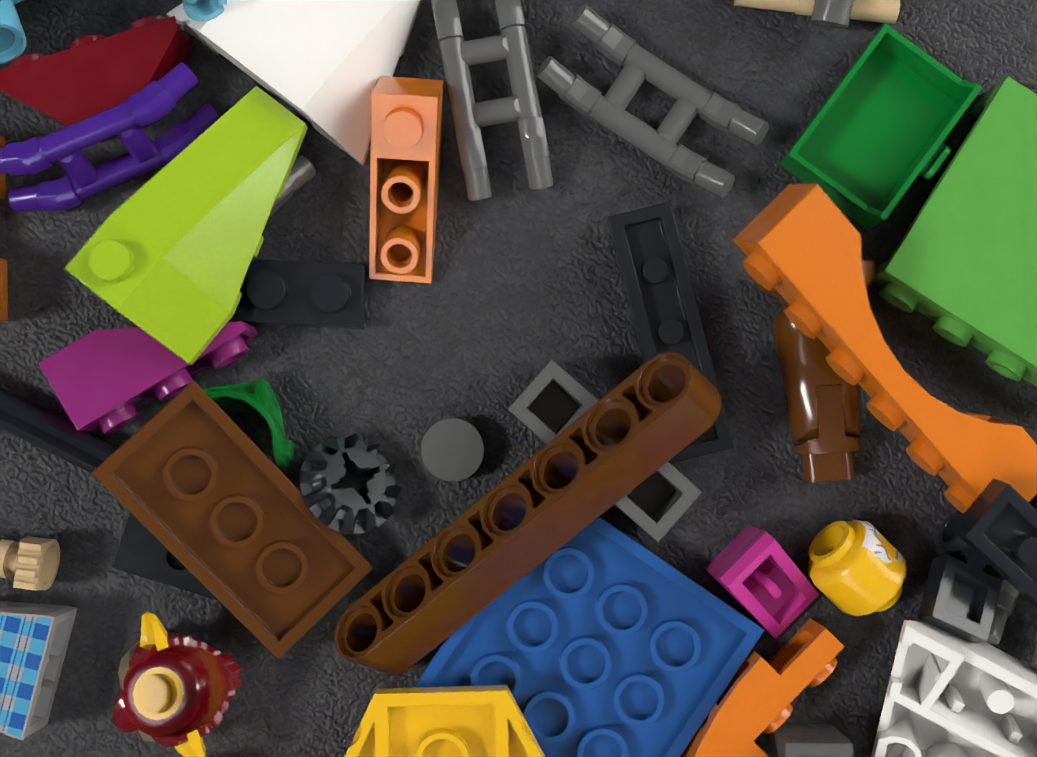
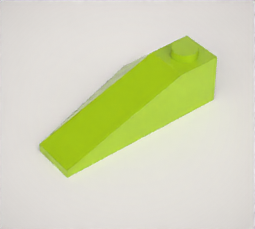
[64,85,308,365]

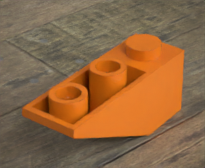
[369,76,444,283]

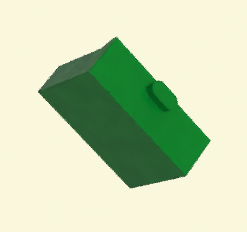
[779,23,983,230]

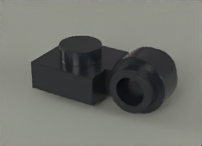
[917,513,1002,643]

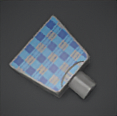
[0,601,78,740]

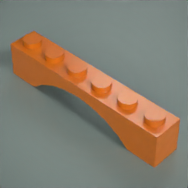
[733,184,1037,514]

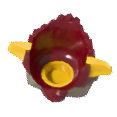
[112,611,243,757]

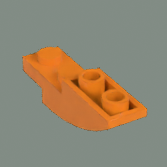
[680,618,845,757]

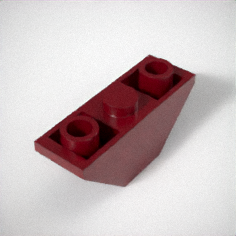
[0,15,195,138]

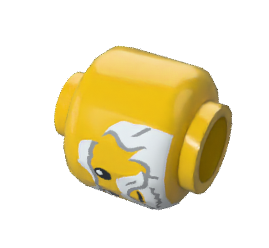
[808,520,906,616]

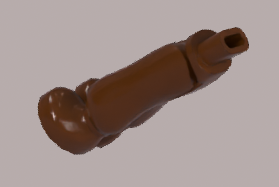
[755,261,876,482]

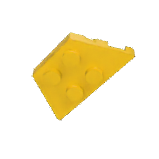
[345,685,545,757]

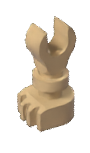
[0,536,60,590]

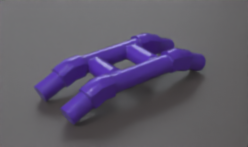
[0,62,220,212]

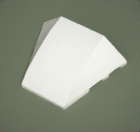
[166,0,422,166]
[871,620,1037,757]

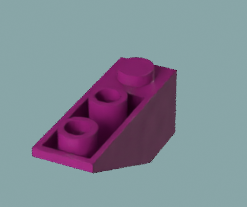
[38,321,260,435]

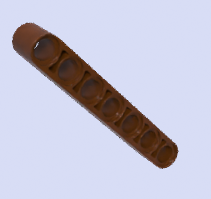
[334,352,721,676]

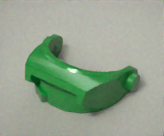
[202,379,294,467]

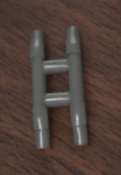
[431,0,554,201]
[536,4,769,198]

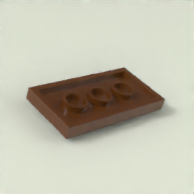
[91,380,373,659]

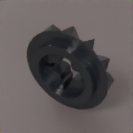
[299,433,402,534]

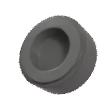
[421,418,485,482]

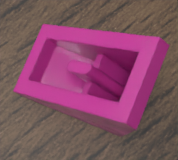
[705,524,819,639]

